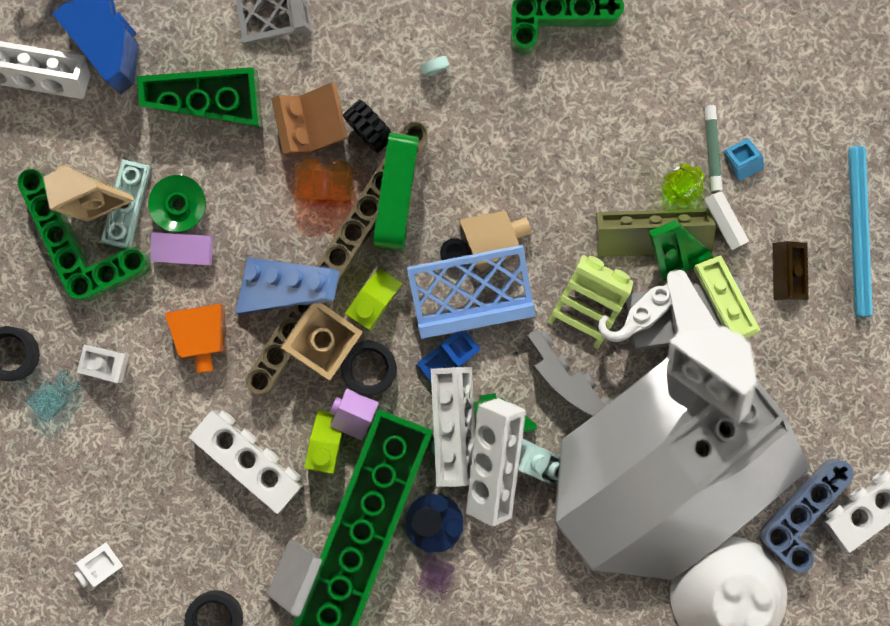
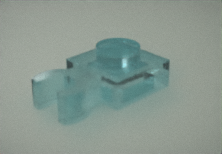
[25,370,80,422]

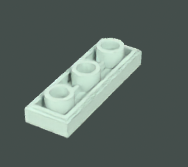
[101,159,152,249]

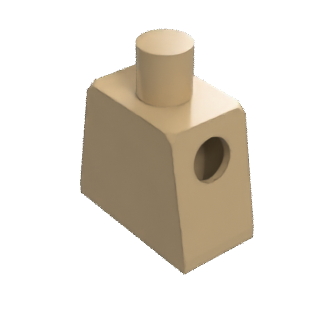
[460,211,532,275]

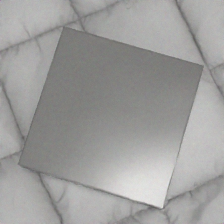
[267,539,322,616]

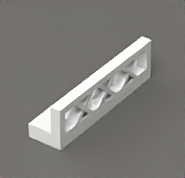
[431,367,475,487]

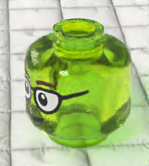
[661,163,706,206]

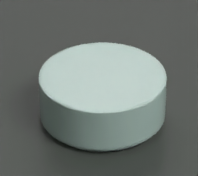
[420,56,450,77]

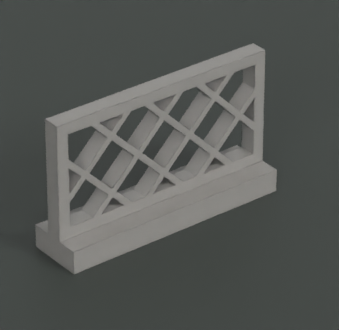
[236,0,313,44]

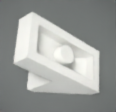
[77,344,129,383]

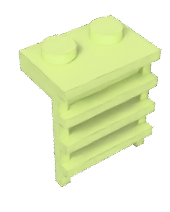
[547,255,634,349]

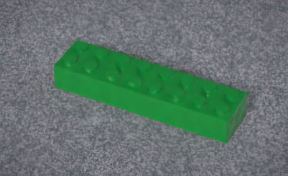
[293,409,433,626]

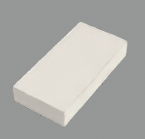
[705,191,749,250]

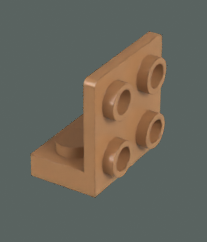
[271,83,347,155]

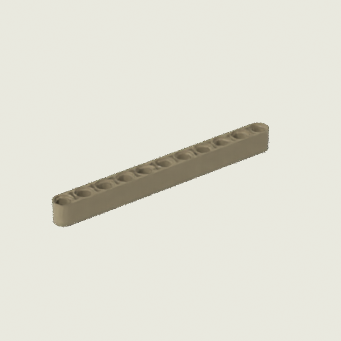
[246,121,428,394]

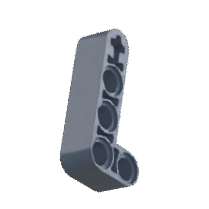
[760,459,854,573]

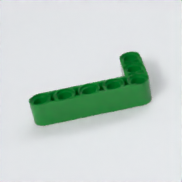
[17,169,151,302]

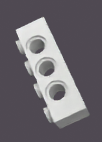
[0,41,90,99]
[466,398,526,527]
[188,410,304,514]
[821,470,890,553]

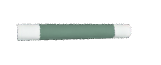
[704,105,723,192]

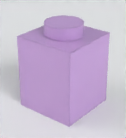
[329,389,379,440]

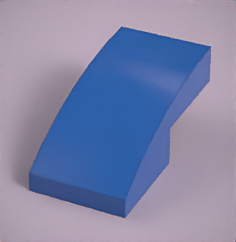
[416,330,481,384]

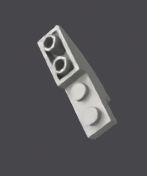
[526,329,609,416]

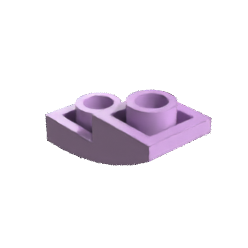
[150,232,213,265]

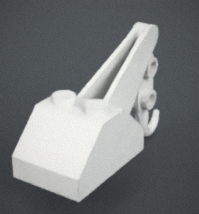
[598,269,757,424]

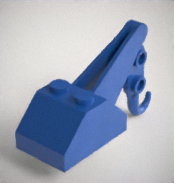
[52,0,139,95]

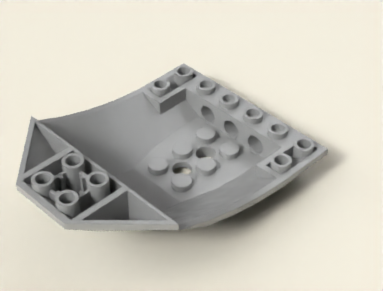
[554,357,810,580]

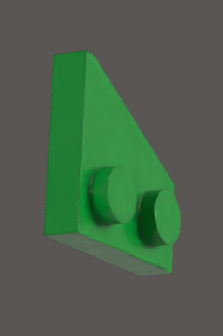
[649,220,714,281]

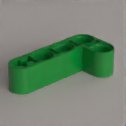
[511,0,624,55]
[373,133,419,253]

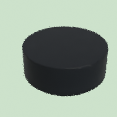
[440,238,469,267]
[412,506,442,537]

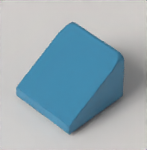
[723,138,764,181]

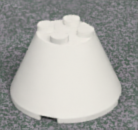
[670,536,787,626]

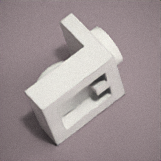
[73,543,123,591]

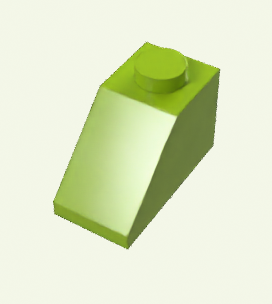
[345,268,403,332]
[304,410,343,474]

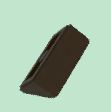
[772,241,809,300]

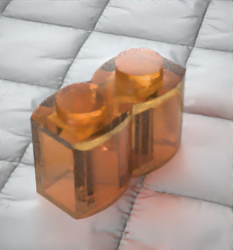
[293,158,354,204]

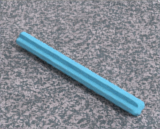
[848,146,873,317]

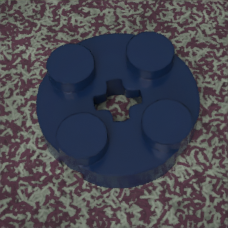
[405,494,463,553]

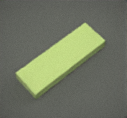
[694,255,760,339]

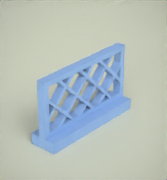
[407,245,536,339]

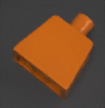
[165,304,225,374]

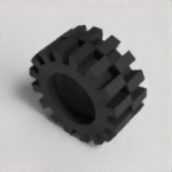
[343,99,392,153]

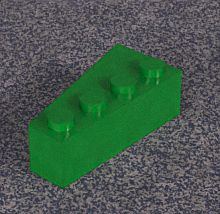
[137,67,263,128]

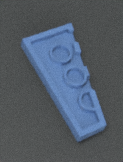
[235,257,340,315]

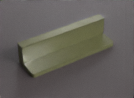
[596,208,716,257]

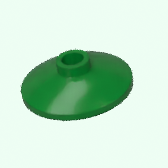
[148,175,206,232]

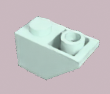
[518,438,560,487]

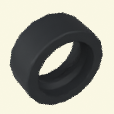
[0,326,40,382]
[341,340,397,396]
[184,590,243,626]

